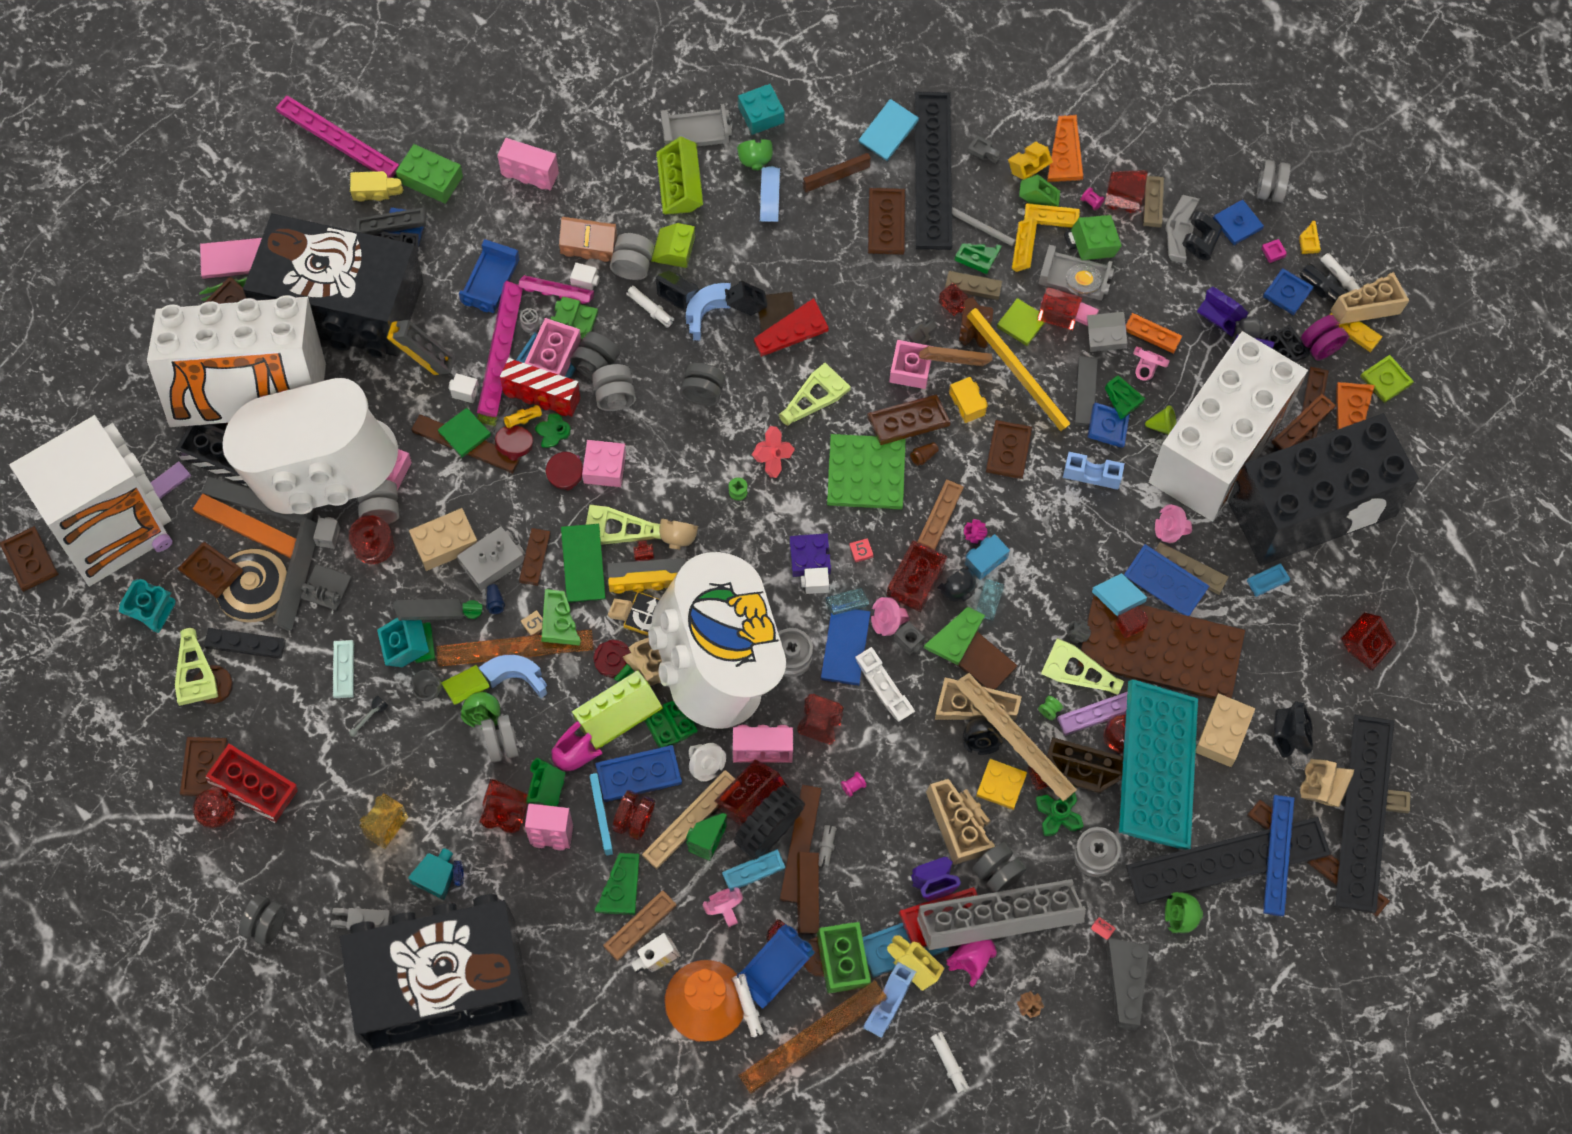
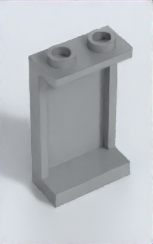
[661,104,732,147]
[1039,245,1114,301]

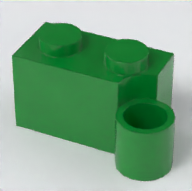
[526,758,566,807]

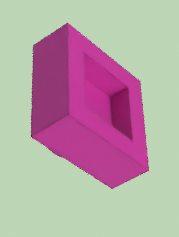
[1261,239,1287,263]

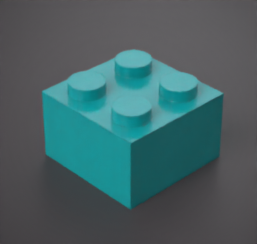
[738,84,785,135]
[377,617,429,667]

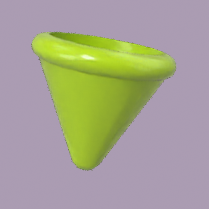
[1145,405,1177,435]

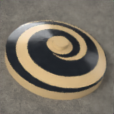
[215,548,288,622]

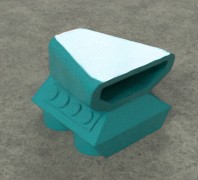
[119,579,176,633]

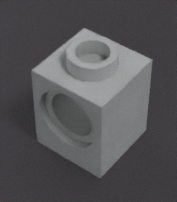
[313,517,340,549]

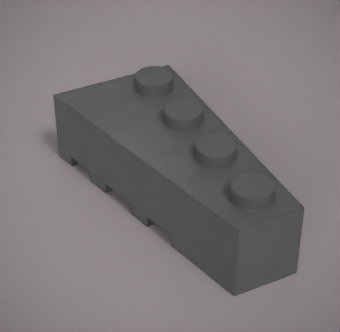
[1105,938,1149,1030]

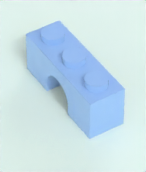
[1063,452,1125,490]

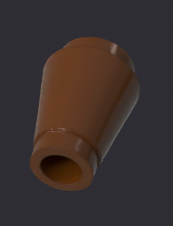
[910,442,939,466]

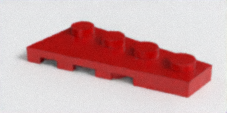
[754,298,829,357]

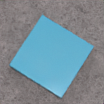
[1092,573,1147,616]

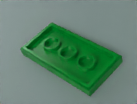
[561,523,606,603]

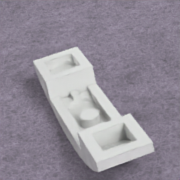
[855,647,915,722]

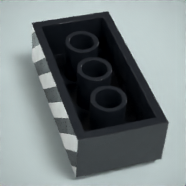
[175,424,248,486]

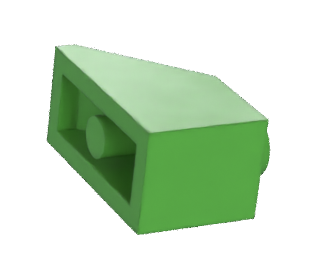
[1019,175,1060,207]

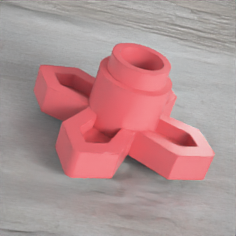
[752,426,795,478]

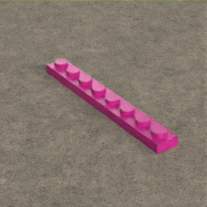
[276,96,399,178]
[477,281,523,418]

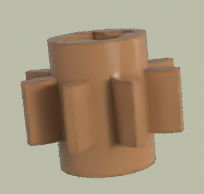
[1017,991,1044,1018]

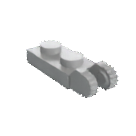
[331,908,390,930]

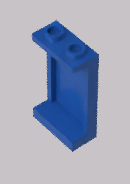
[459,239,520,313]
[737,924,815,1009]

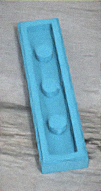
[590,773,613,856]

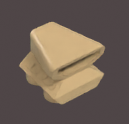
[623,638,662,686]
[1300,759,1354,807]

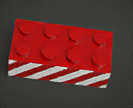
[500,358,581,417]
[206,744,298,823]

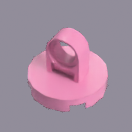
[1133,346,1170,381]
[1155,504,1192,543]
[871,597,909,636]
[703,888,743,927]

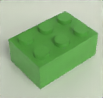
[396,144,463,204]
[817,922,871,994]

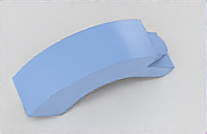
[760,166,780,222]
[686,283,731,340]
[479,655,547,698]
[863,962,916,1038]

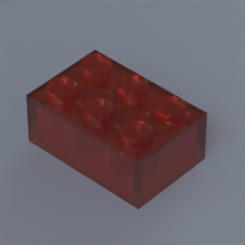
[886,540,948,612]
[714,759,789,825]

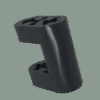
[1182,211,1222,261]

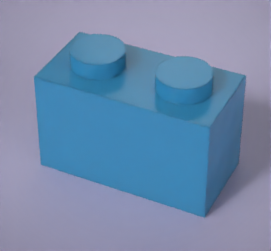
[965,534,1010,580]

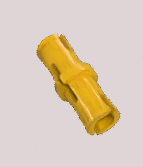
[504,405,542,428]

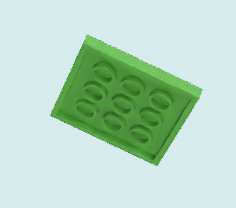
[827,434,906,509]

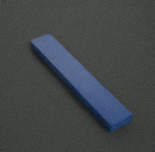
[1263,795,1294,916]

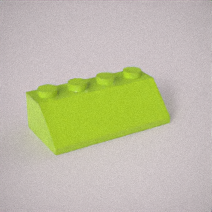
[656,136,703,215]
[572,670,663,750]

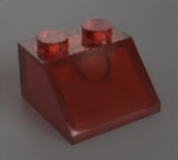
[1037,287,1083,330]
[1341,612,1396,670]

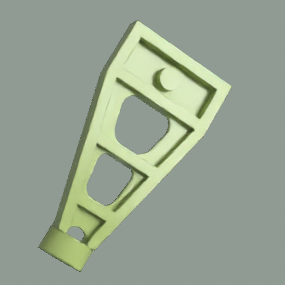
[779,363,851,426]
[586,505,661,545]
[175,628,218,706]
[1041,638,1124,695]

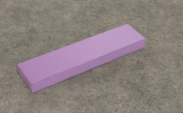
[151,462,191,499]
[1057,692,1127,736]

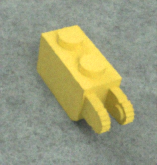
[350,171,403,202]
[887,935,945,991]

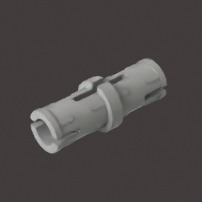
[819,825,837,868]

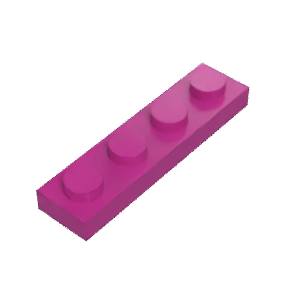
[518,275,594,303]

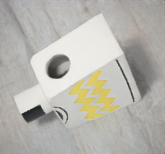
[631,933,681,973]

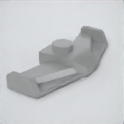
[1165,195,1200,263]

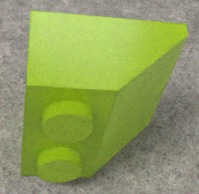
[652,223,695,268]

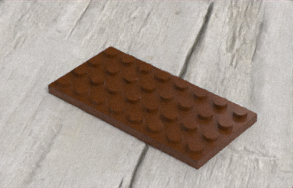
[1077,594,1245,699]

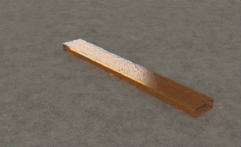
[436,629,594,666]
[738,981,888,1094]

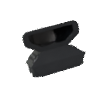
[1273,701,1313,758]

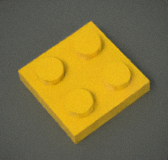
[976,759,1027,810]

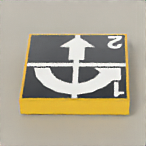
[624,591,660,636]

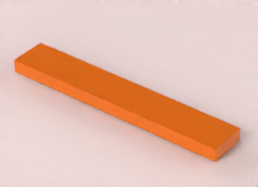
[193,494,296,559]

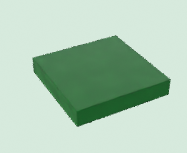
[438,408,491,458]

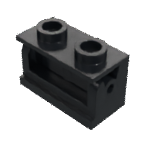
[725,280,767,316]

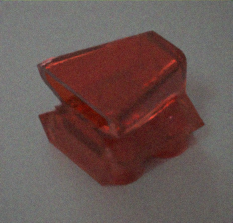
[1104,170,1148,213]
[797,694,844,745]
[479,779,527,833]

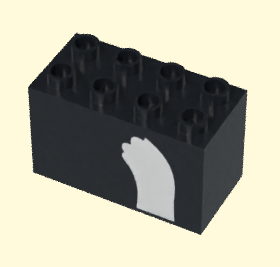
[1228,413,1419,566]

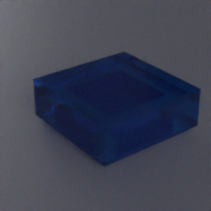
[453,860,464,886]

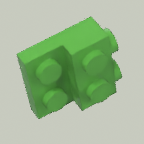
[550,296,598,341]

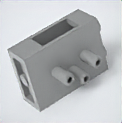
[457,526,525,591]

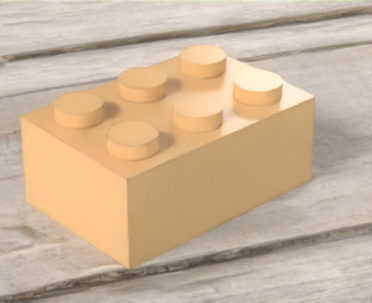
[409,508,477,571]
[1195,693,1255,767]

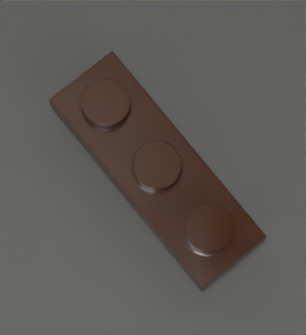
[519,528,551,586]

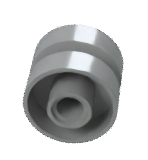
[610,233,654,280]
[592,364,636,411]
[357,480,399,526]

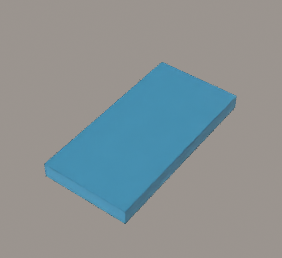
[862,923,949,978]

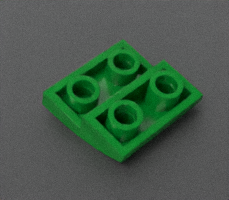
[644,700,697,748]

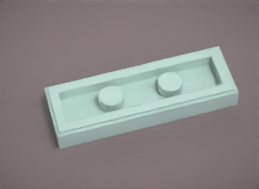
[333,640,354,698]

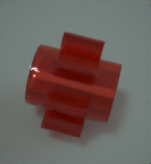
[633,540,654,561]

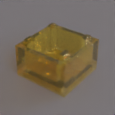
[359,793,408,849]

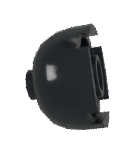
[937,565,976,602]
[963,717,1003,755]

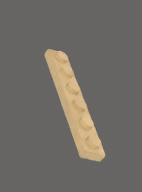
[642,770,740,869]

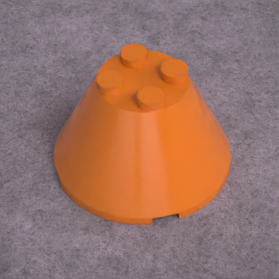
[665,960,744,1042]

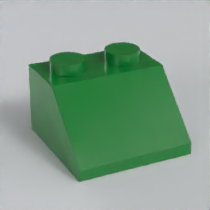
[686,813,727,861]

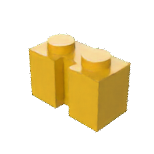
[1008,142,1053,180]
[949,377,988,423]

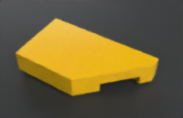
[1299,221,1321,254]

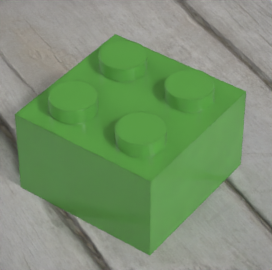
[1071,215,1122,260]

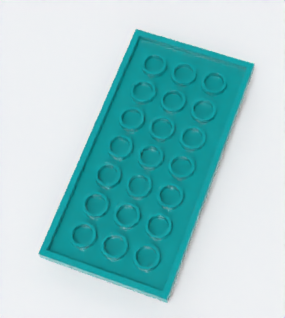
[1119,679,1198,850]

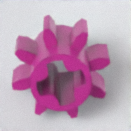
[964,519,987,544]

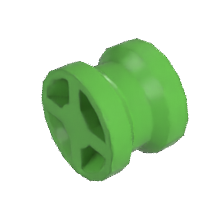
[729,477,747,501]
[1038,696,1063,720]

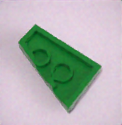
[594,853,640,915]

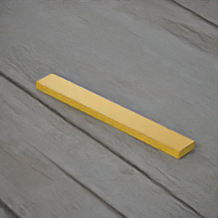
[967,308,1070,431]

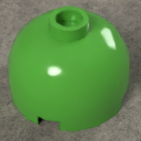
[737,139,773,170]
[461,692,501,729]
[1165,892,1203,933]

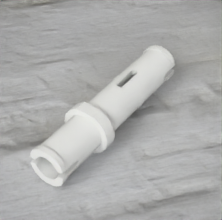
[1320,253,1360,292]
[627,286,674,327]
[732,974,764,1037]
[931,1032,970,1094]

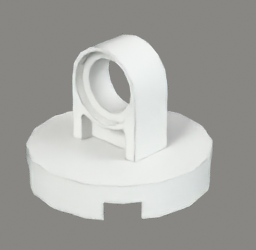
[689,743,726,781]

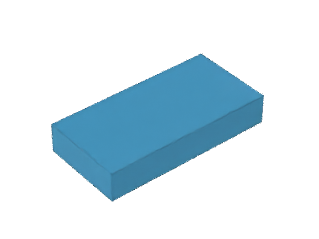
[1247,563,1290,597]

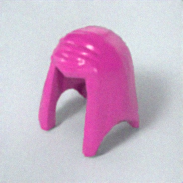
[551,721,602,771]
[946,939,997,987]

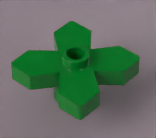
[1035,793,1084,837]

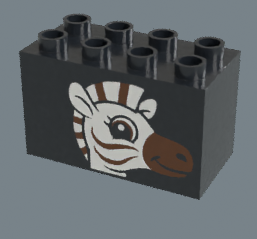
[243,213,424,359]
[339,894,532,1051]

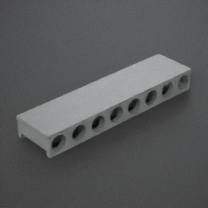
[917,879,1086,950]

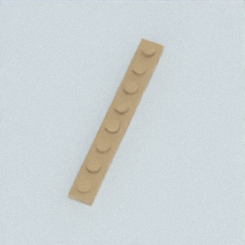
[955,673,1077,801]

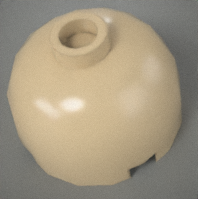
[659,519,698,550]

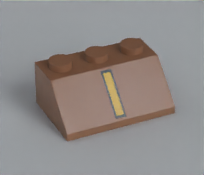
[559,217,617,262]

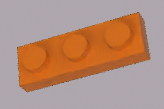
[1126,313,1182,354]

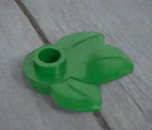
[535,413,571,448]

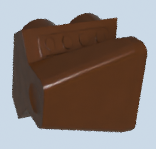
[959,297,993,349]

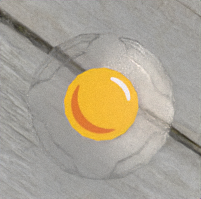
[1066,263,1102,296]

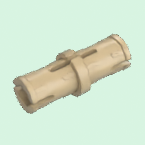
[960,789,991,828]

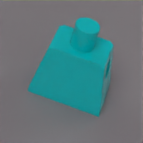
[408,848,455,901]

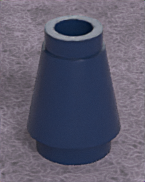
[486,584,505,614]

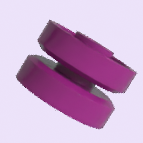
[1300,315,1349,361]

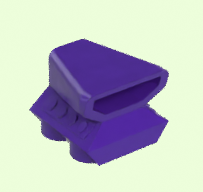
[1197,286,1249,337]
[911,857,961,902]

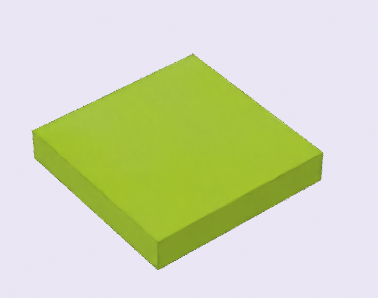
[997,298,1048,346]
[1360,355,1414,403]
[441,665,490,705]

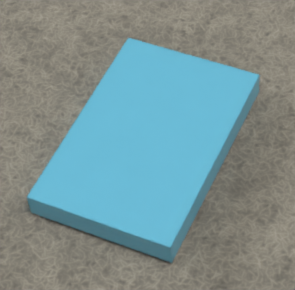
[858,99,919,161]

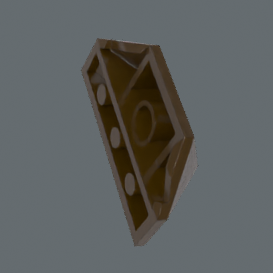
[1047,737,1123,793]

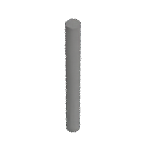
[952,207,1016,246]

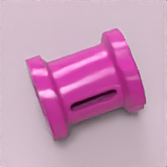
[1081,187,1105,211]
[840,772,867,797]

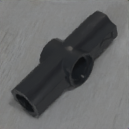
[1299,263,1348,303]

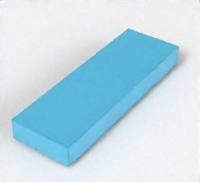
[722,849,785,892]

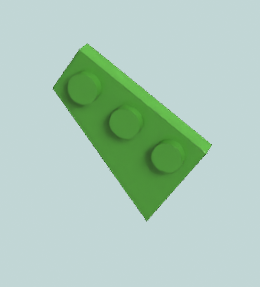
[541,589,581,646]
[924,607,985,665]

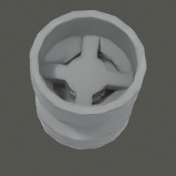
[520,308,540,333]

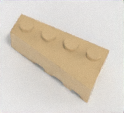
[1331,272,1409,324]
[935,677,1022,720]
[926,779,995,865]

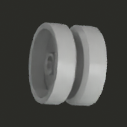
[1256,159,1291,203]
[778,628,813,677]
[481,714,519,763]
[1073,827,1121,877]

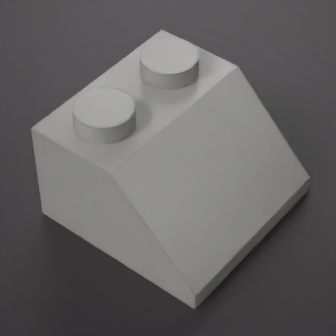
[1087,312,1127,352]

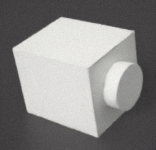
[570,263,600,290]
[449,374,479,403]
[801,567,829,594]

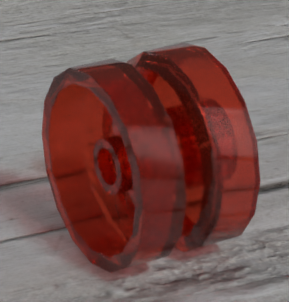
[349,515,394,564]
[612,790,655,841]

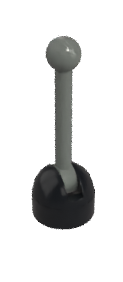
[349,695,389,737]

